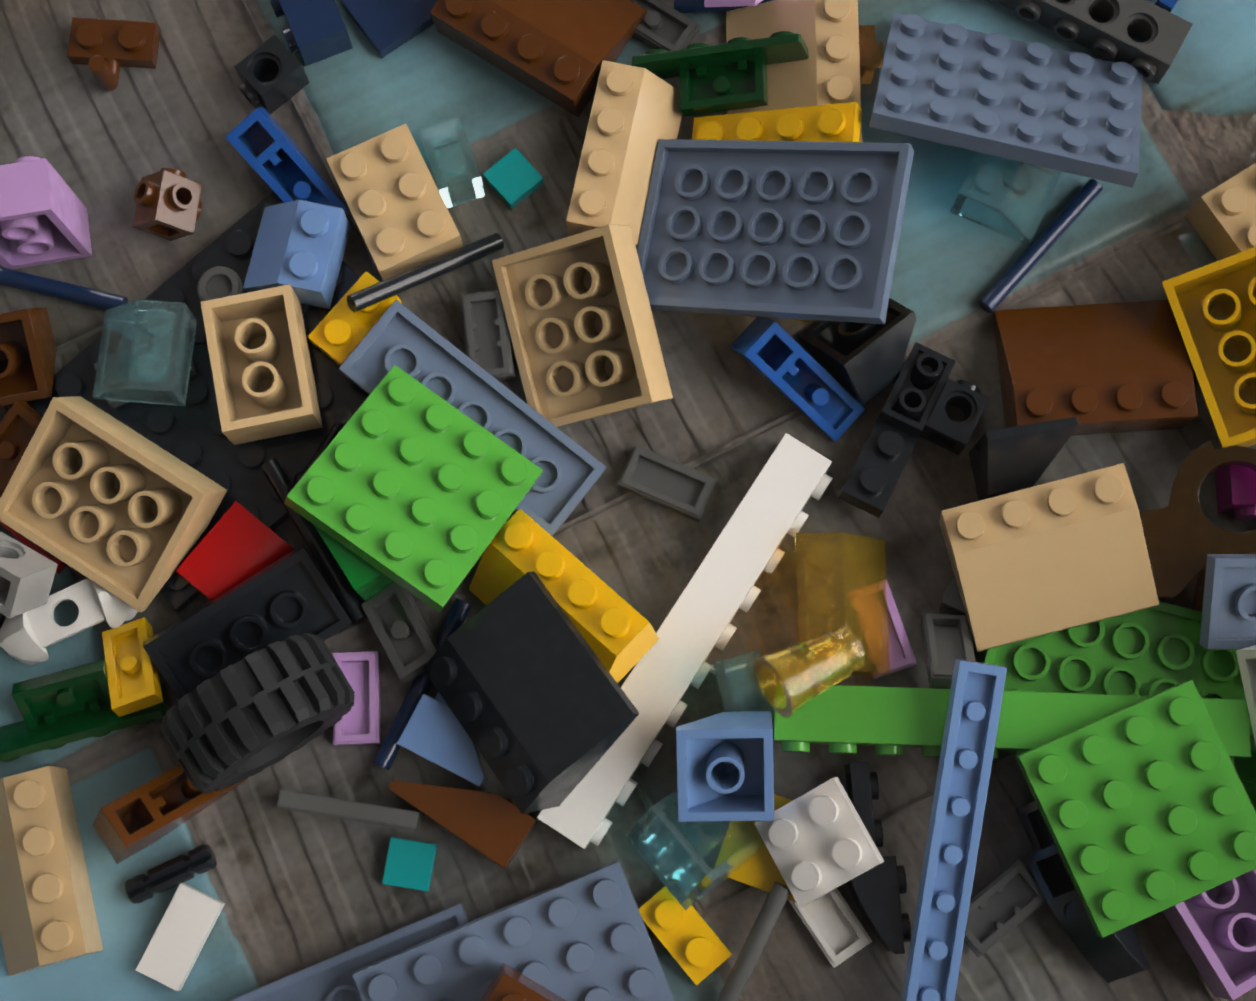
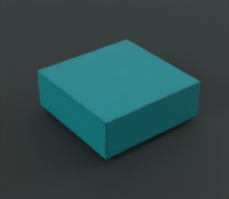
[483,147,544,210]
[382,837,438,892]

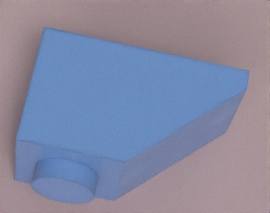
[397,692,488,788]

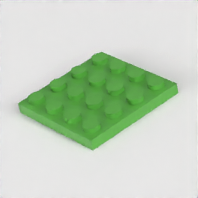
[284,365,543,613]
[1015,680,1256,938]

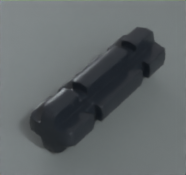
[124,845,217,904]

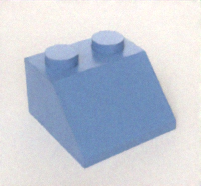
[243,200,351,309]
[676,711,774,822]

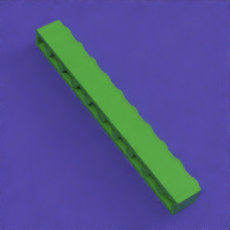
[771,683,1251,766]

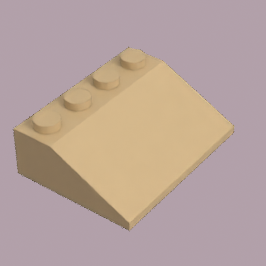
[726,0,863,142]
[492,224,673,427]
[0,396,227,612]
[939,463,1159,652]

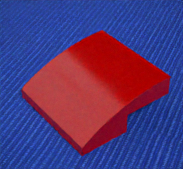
[176,501,295,600]

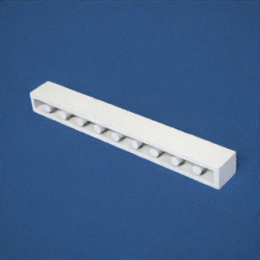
[537,433,833,849]

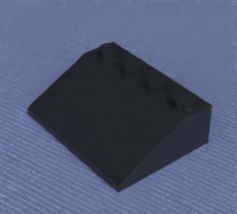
[423,571,640,814]

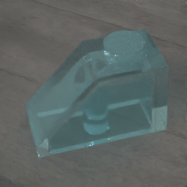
[418,117,485,208]
[709,650,772,713]

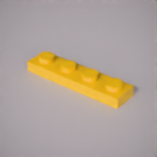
[692,102,862,142]

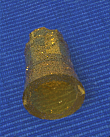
[754,625,865,718]

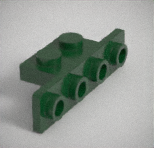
[632,31,809,116]
[0,659,167,762]

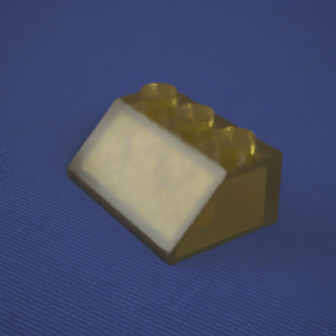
[795,532,890,677]

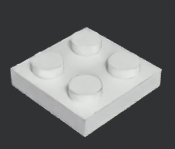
[754,777,885,908]

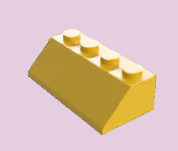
[469,509,659,683]

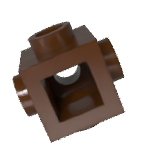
[133,168,202,241]

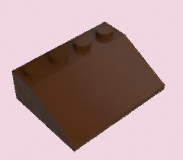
[430,0,647,117]
[993,300,1198,436]

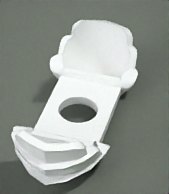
[0,578,139,665]

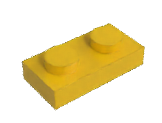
[308,271,402,366]
[102,617,163,717]
[638,880,732,986]

